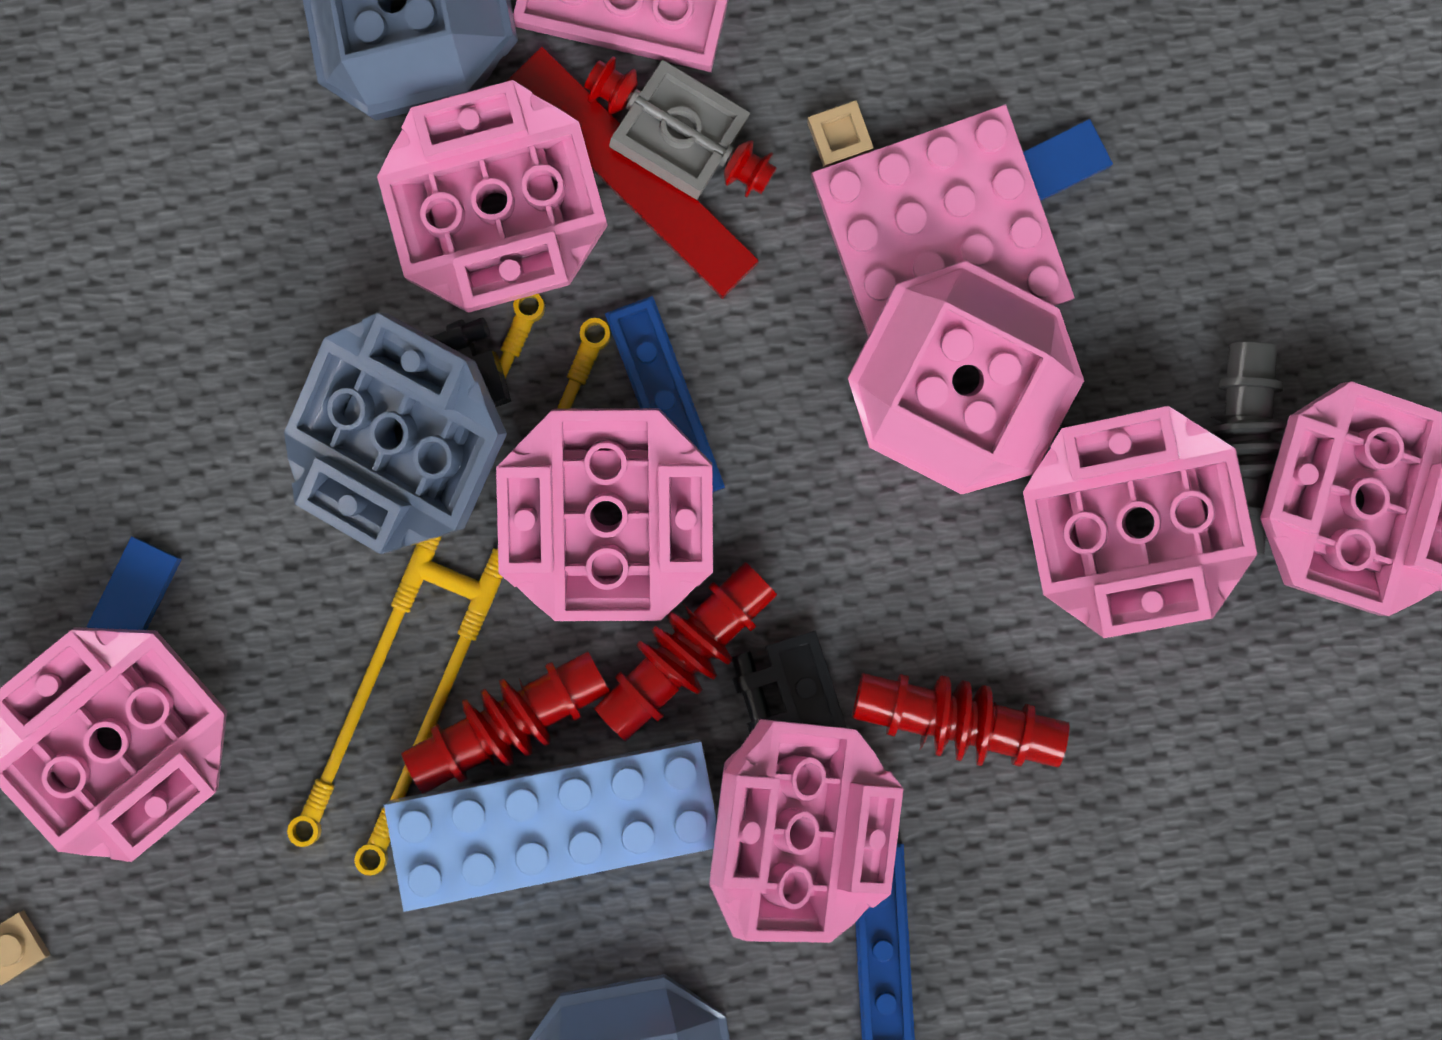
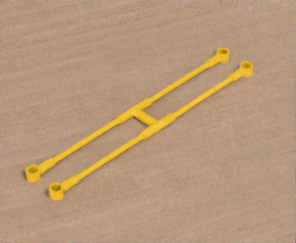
[287,294,611,876]

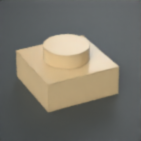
[807,100,874,168]
[0,911,51,986]

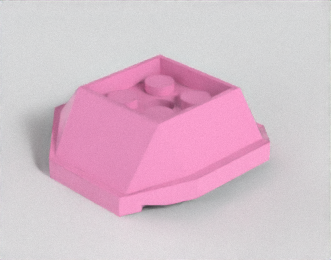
[377,80,608,313]
[847,261,1084,495]
[1260,381,1442,616]
[1023,406,1258,638]
[496,408,713,621]
[0,627,227,862]
[709,719,904,943]

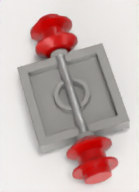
[584,56,777,200]

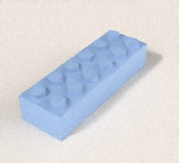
[384,739,717,912]

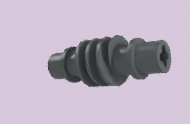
[1207,342,1287,555]

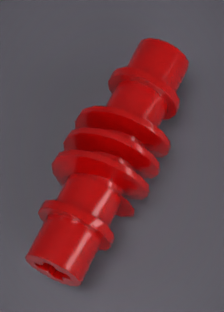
[594,562,777,741]
[401,651,610,794]
[852,673,1070,768]

